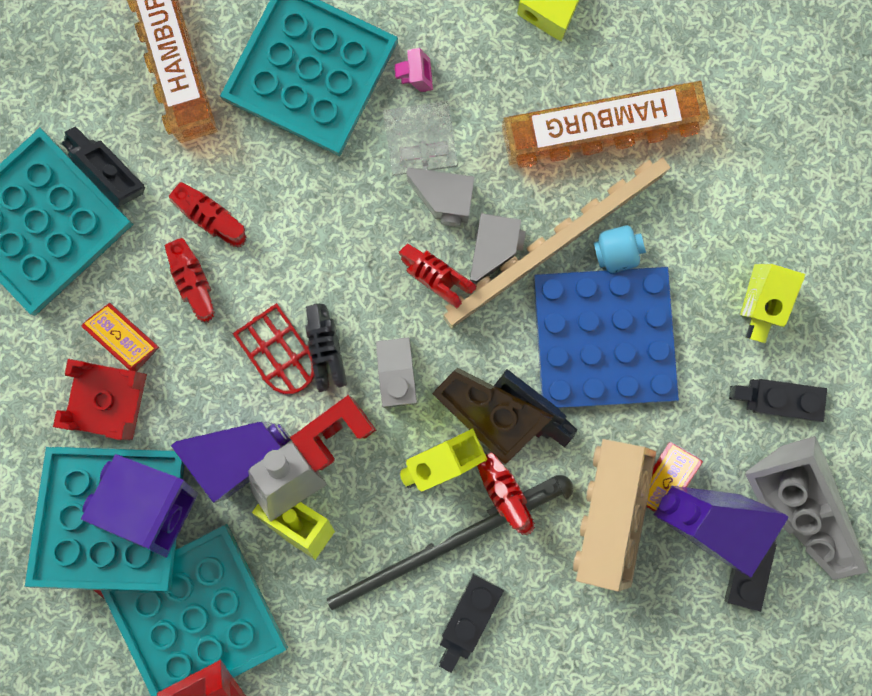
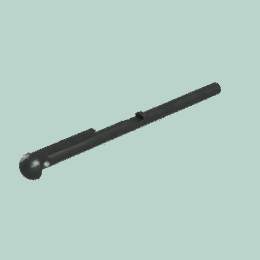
[327,475,573,611]

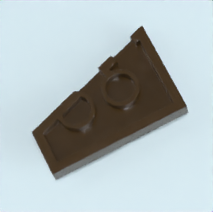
[432,367,554,465]

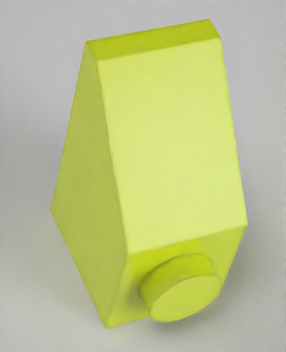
[251,502,335,560]

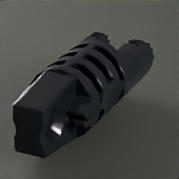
[305,303,347,393]

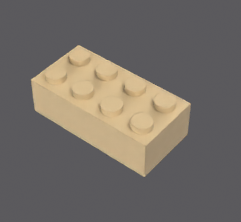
[573,439,656,592]

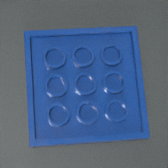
[533,267,679,408]

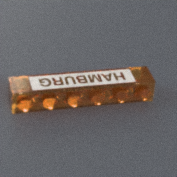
[127,0,218,143]
[501,80,710,168]

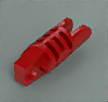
[169,182,247,248]
[164,238,215,323]
[399,243,477,309]
[477,452,535,536]

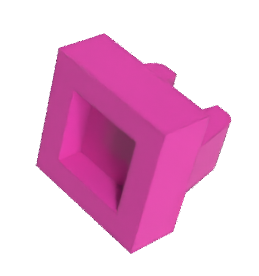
[395,48,433,92]

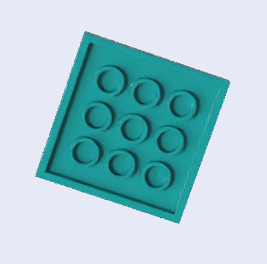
[220,0,398,157]
[0,127,134,316]
[24,447,185,592]
[101,524,288,696]

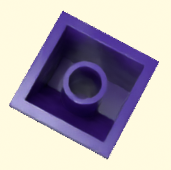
[171,421,291,503]
[81,454,199,558]
[653,486,789,578]

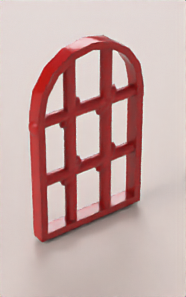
[232,303,314,394]

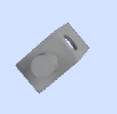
[248,442,327,522]

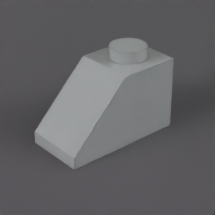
[407,167,475,227]
[470,213,526,284]
[376,337,417,408]

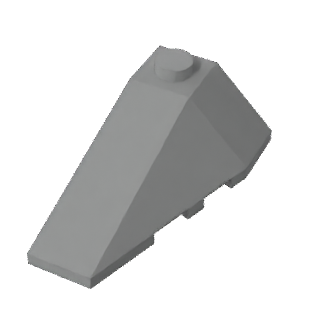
[745,436,868,580]

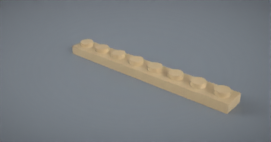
[443,157,671,329]

